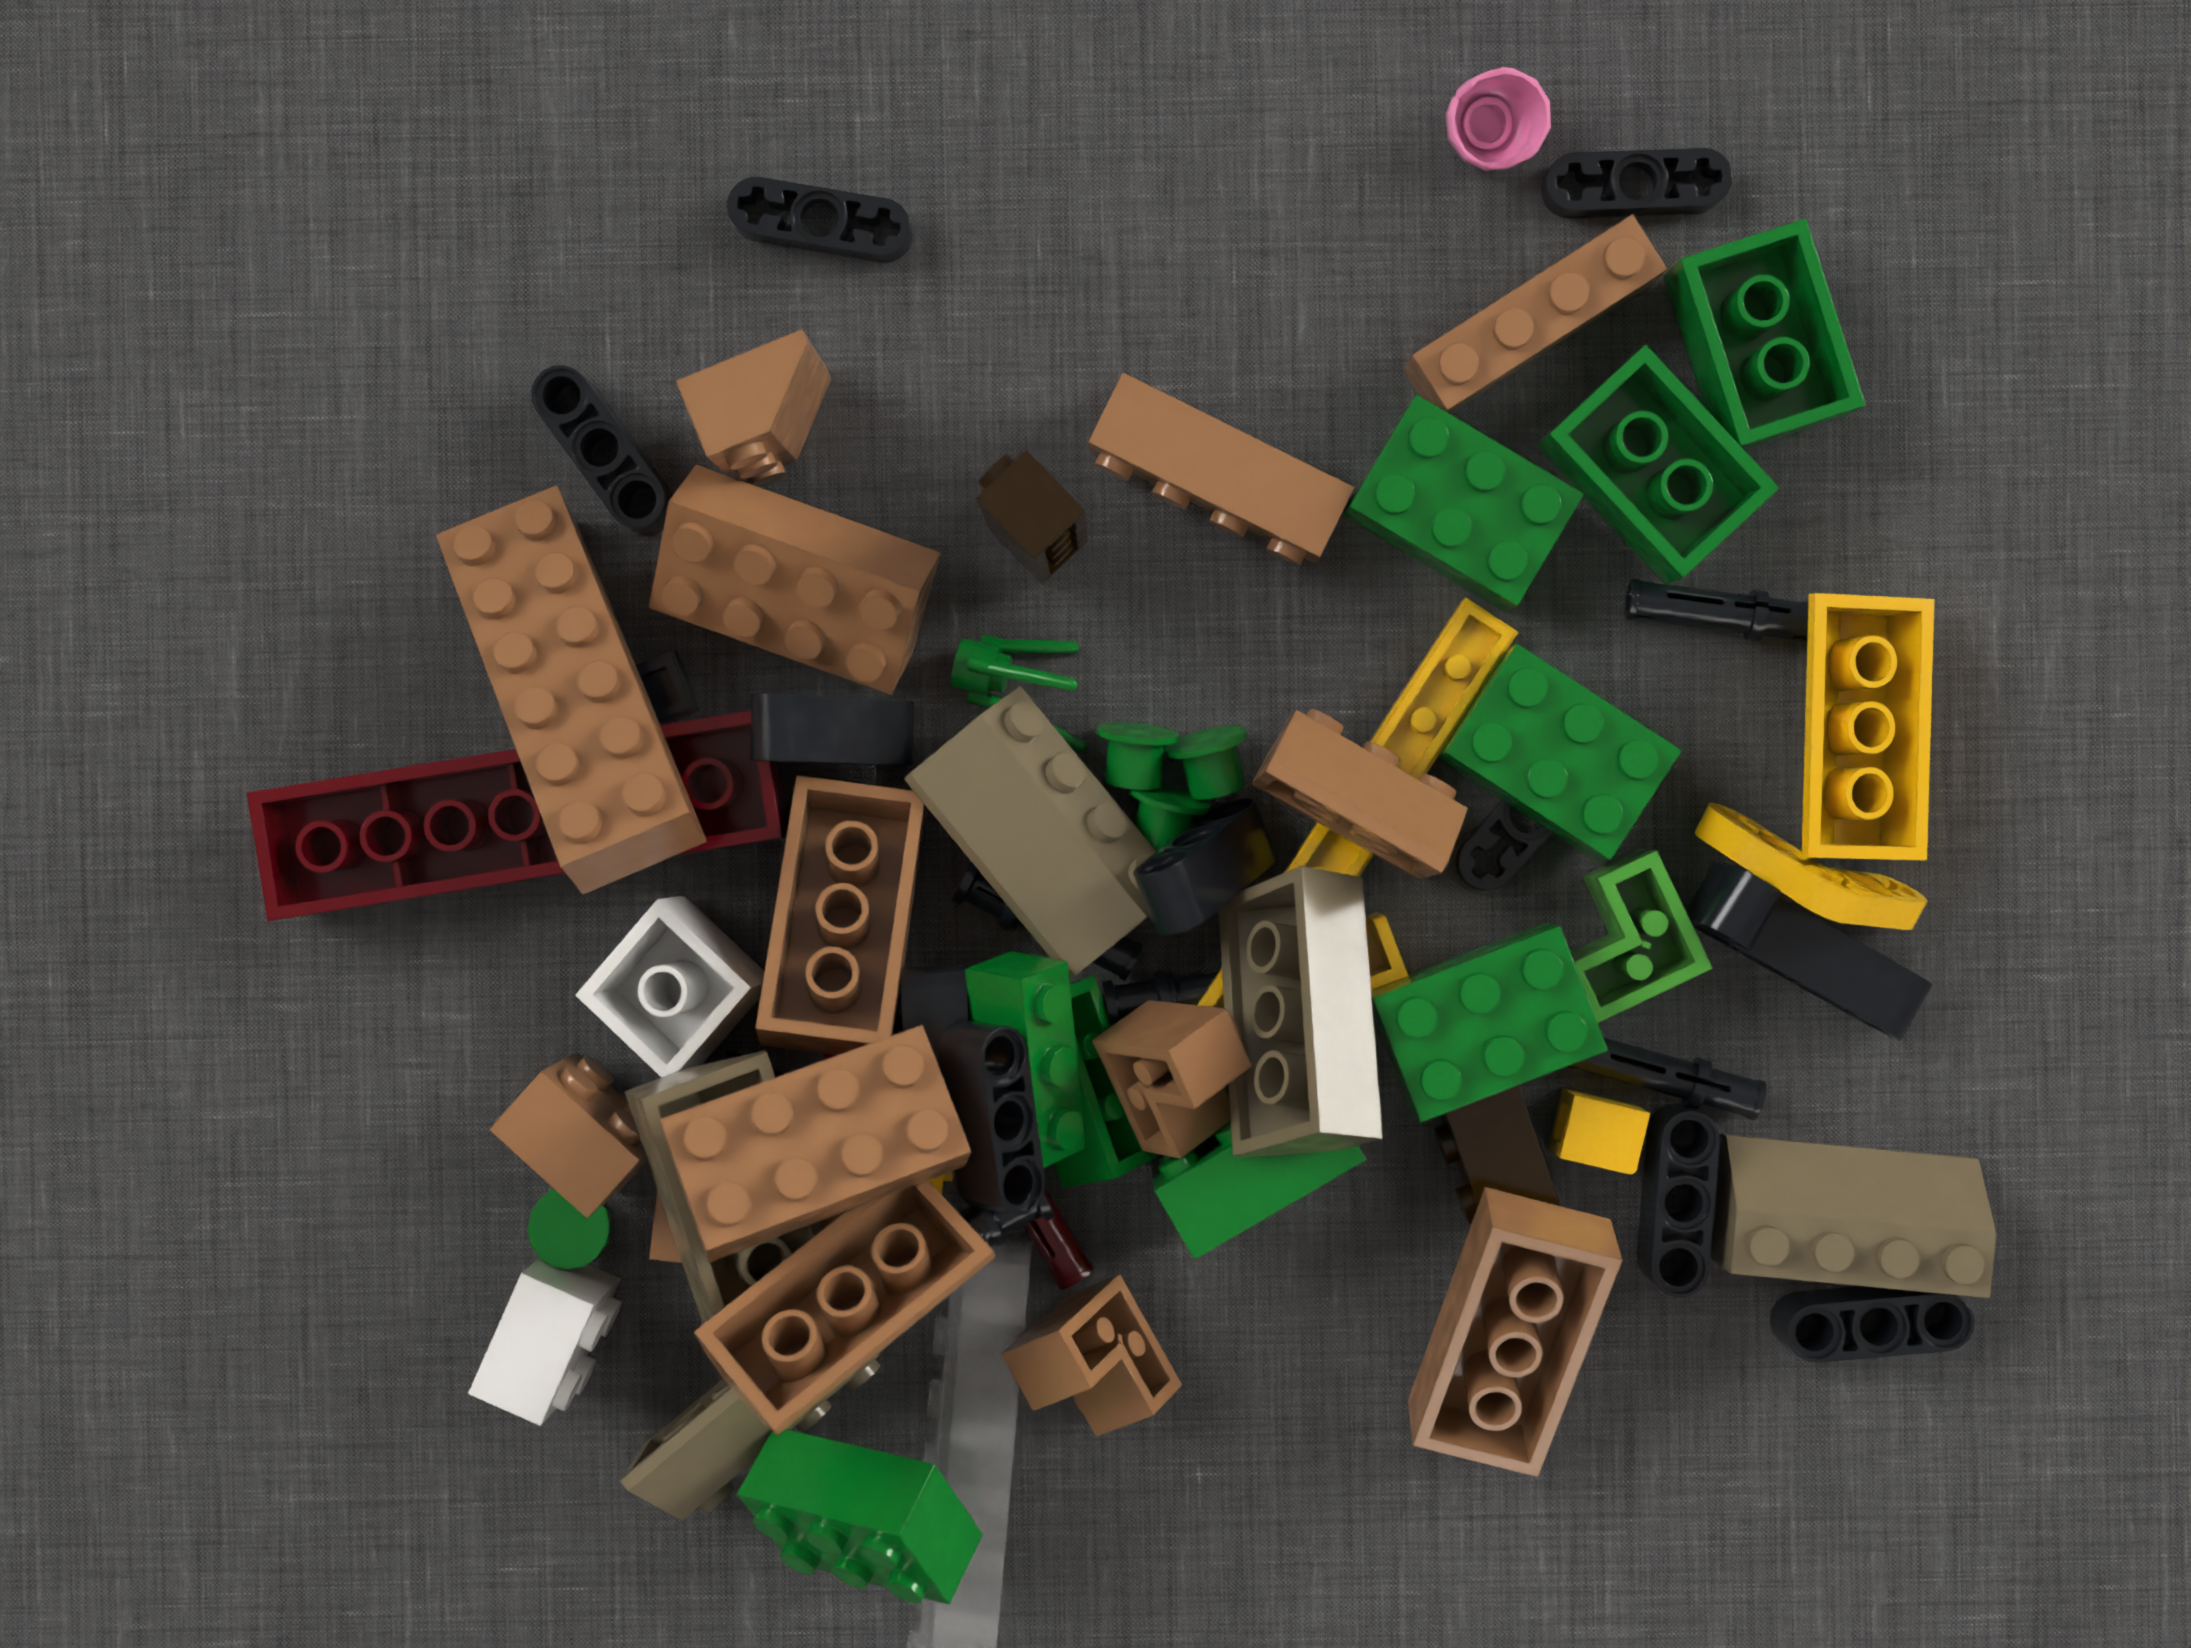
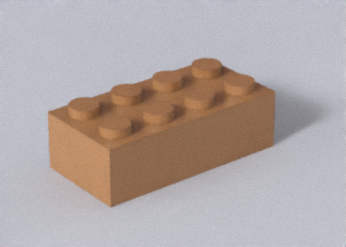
[649,465,941,695]
[755,775,926,1055]
[660,1025,971,1263]
[1408,1187,1622,1477]

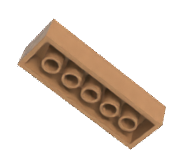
[436,485,707,895]

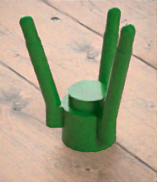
[951,634,1087,753]

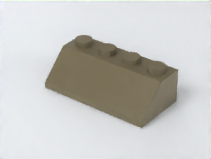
[904,686,1156,981]
[1219,866,1383,1157]
[625,1051,825,1324]
[1711,1134,1996,1298]
[620,1351,881,1521]

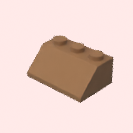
[676,329,831,487]
[1251,709,1468,880]

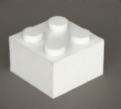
[576,896,765,1077]
[468,1258,622,1426]

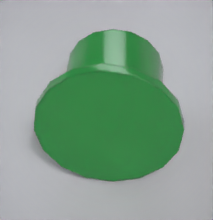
[1097,722,1179,790]
[1165,725,1248,800]
[1129,784,1211,852]
[527,1189,611,1270]

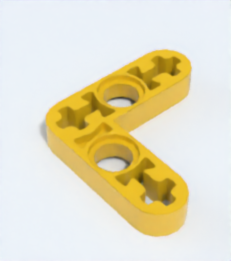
[1694,803,1928,930]

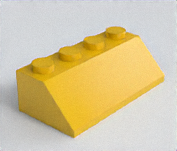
[1801,593,1934,860]

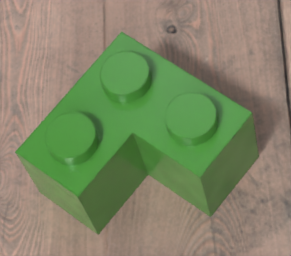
[1571,849,1713,1023]

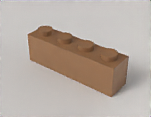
[1403,214,1667,414]
[1088,373,1355,566]

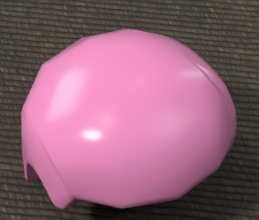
[1446,67,1551,171]

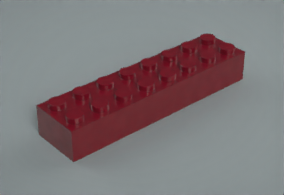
[246,710,789,921]

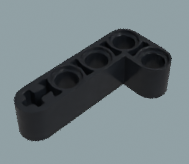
[1686,863,1932,1041]

